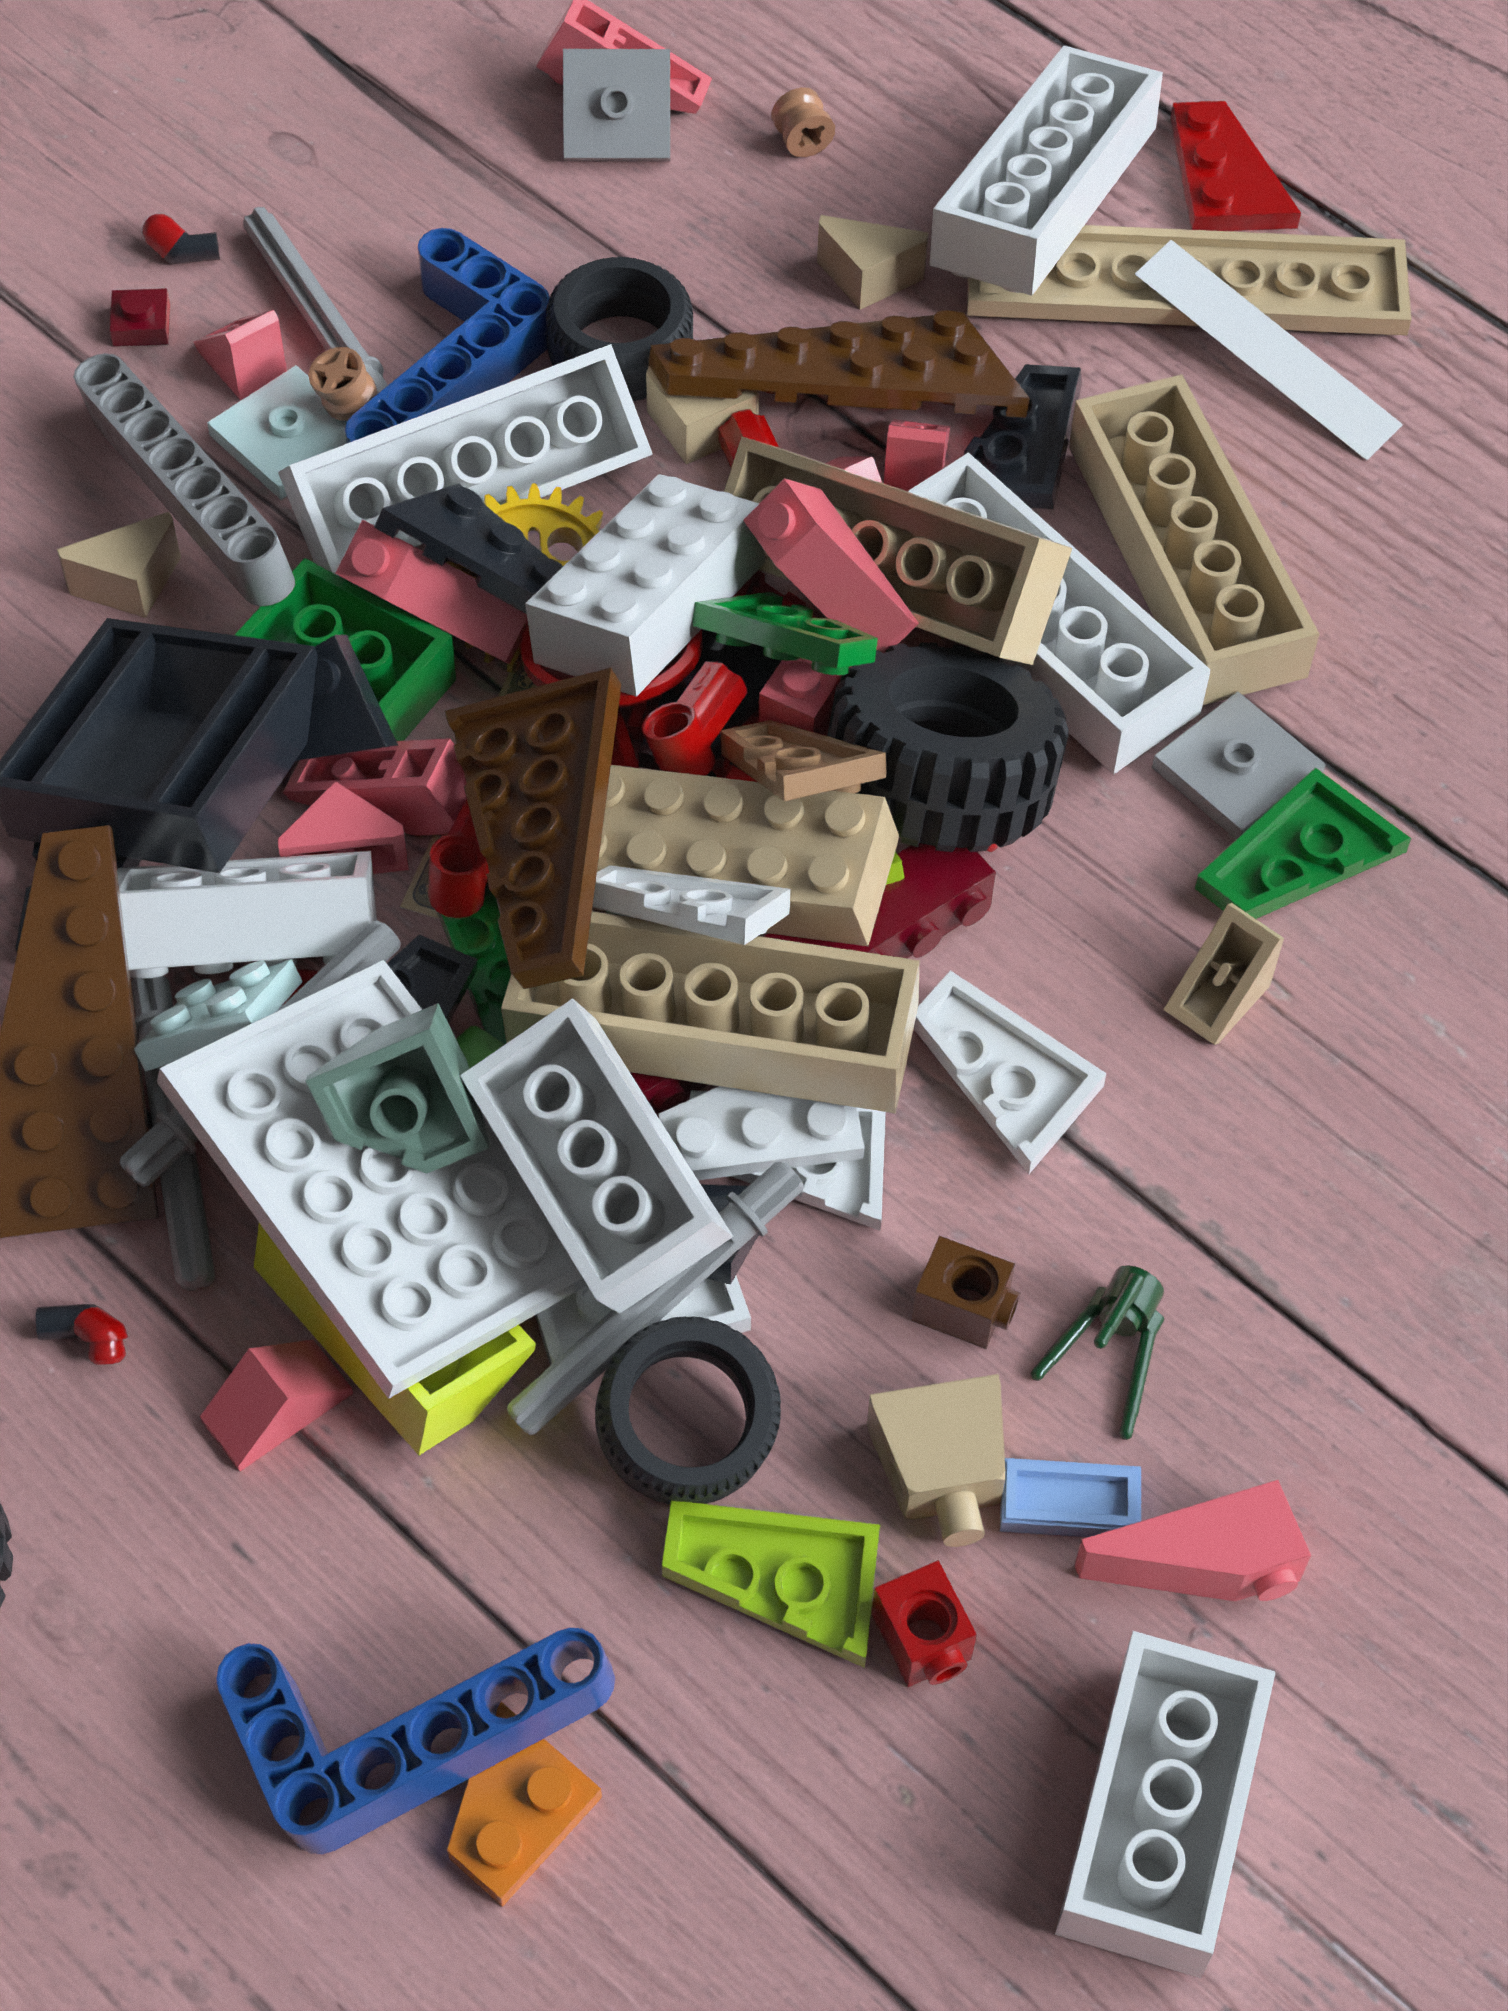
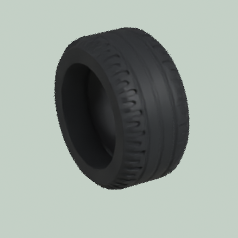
[546,257,693,402]
[595,1316,781,1505]

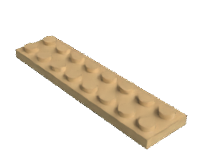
[967,225,1411,336]

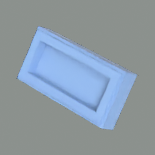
[1000,1458,1141,1537]

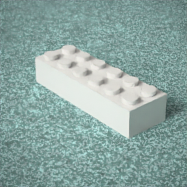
[930,46,1163,296]
[278,344,653,576]
[907,453,1210,775]

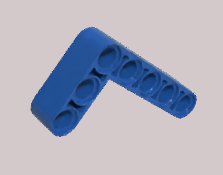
[345,228,550,443]
[216,1628,615,1855]

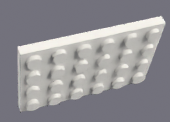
[157,960,587,1399]

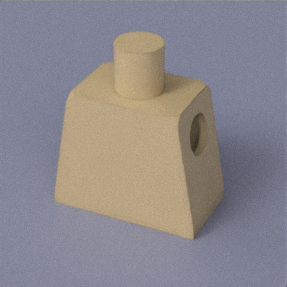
[867,1374,1005,1547]

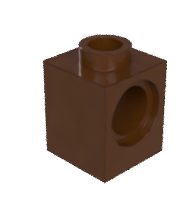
[911,1235,1021,1349]

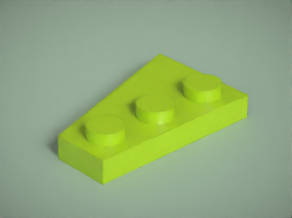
[662,1500,880,1668]

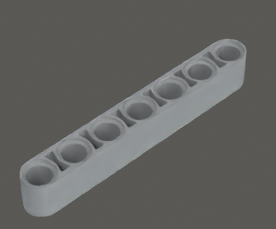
[73,353,295,606]

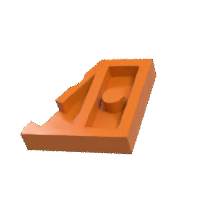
[447,1701,602,1907]

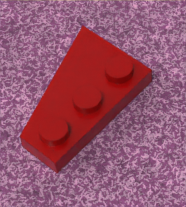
[1170,101,1301,231]

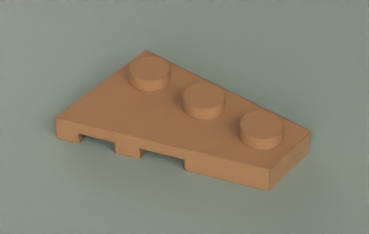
[721,720,886,802]

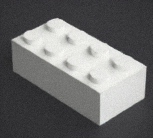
[525,474,765,697]
[117,851,377,978]
[460,998,733,1314]
[1055,1631,1276,1978]

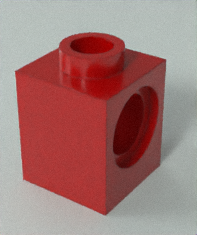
[871,1560,977,1687]

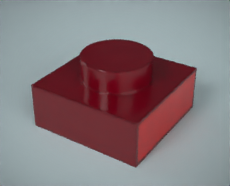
[109,288,170,347]

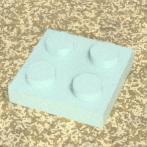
[134,959,303,1071]

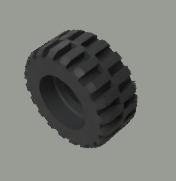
[827,642,1069,852]

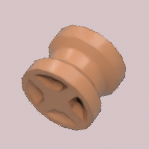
[771,87,835,157]
[308,347,378,421]

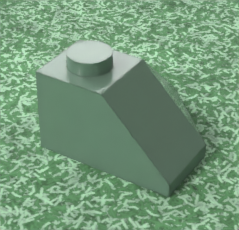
[305,1003,490,1174]

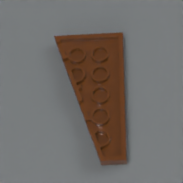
[649,310,1029,418]
[445,667,621,989]
[0,825,159,1239]

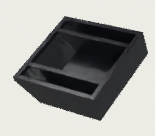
[0,618,318,873]

